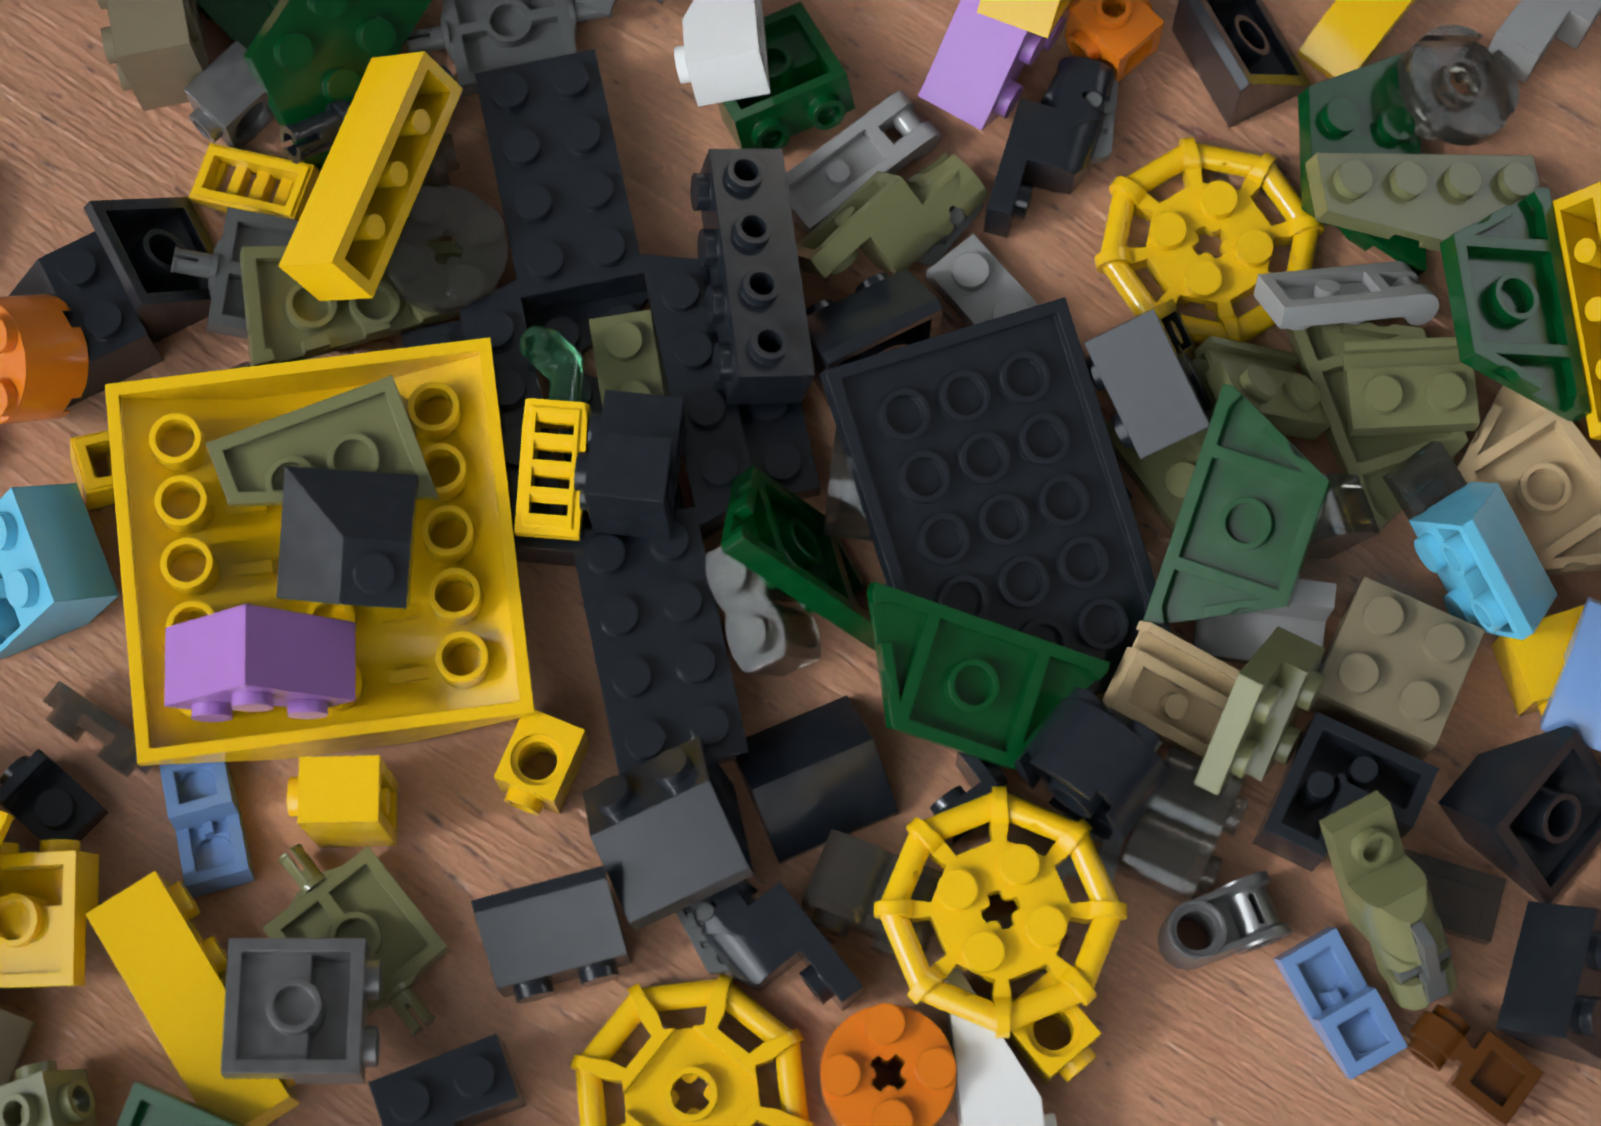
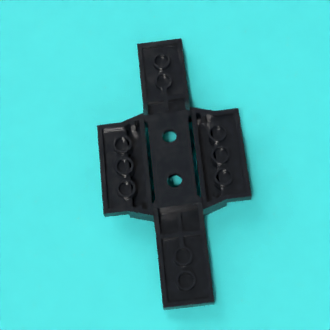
[401,49,820,774]

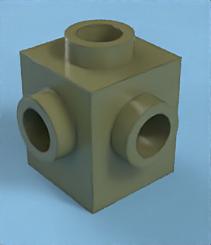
[0,1060,98,1126]

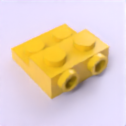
[0,839,99,989]

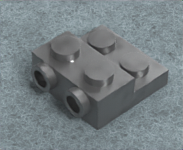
[220,938,383,1084]

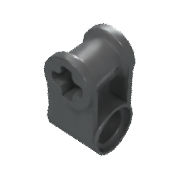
[1157,871,1293,970]

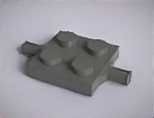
[407,0,612,97]
[171,207,331,354]

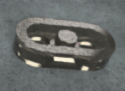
[42,681,154,778]

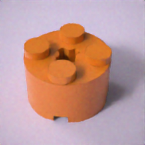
[0,294,89,425]
[820,1003,957,1126]

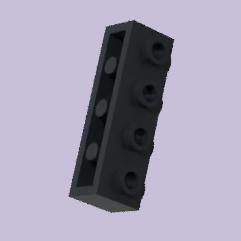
[690,149,815,404]

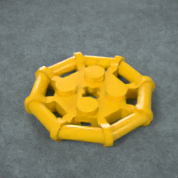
[1094,137,1324,344]
[874,786,1127,1038]
[569,974,815,1126]

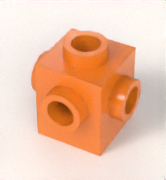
[1065,0,1165,83]

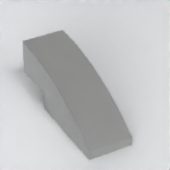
[1483,0,1601,83]

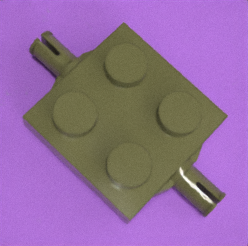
[262,844,450,1036]

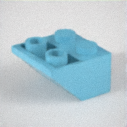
[1408,481,1558,640]
[0,483,119,659]

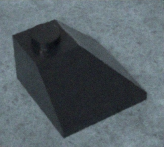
[276,466,418,609]
[1438,726,1601,903]

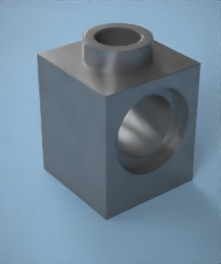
[183,41,275,150]

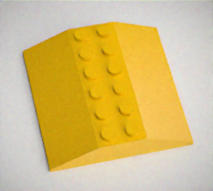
[105,337,535,766]

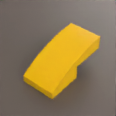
[1297,0,1417,79]

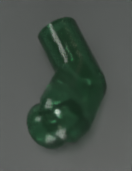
[520,326,584,402]

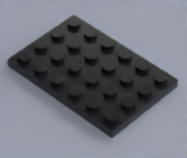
[820,297,1172,746]

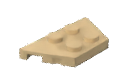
[1452,385,1601,576]

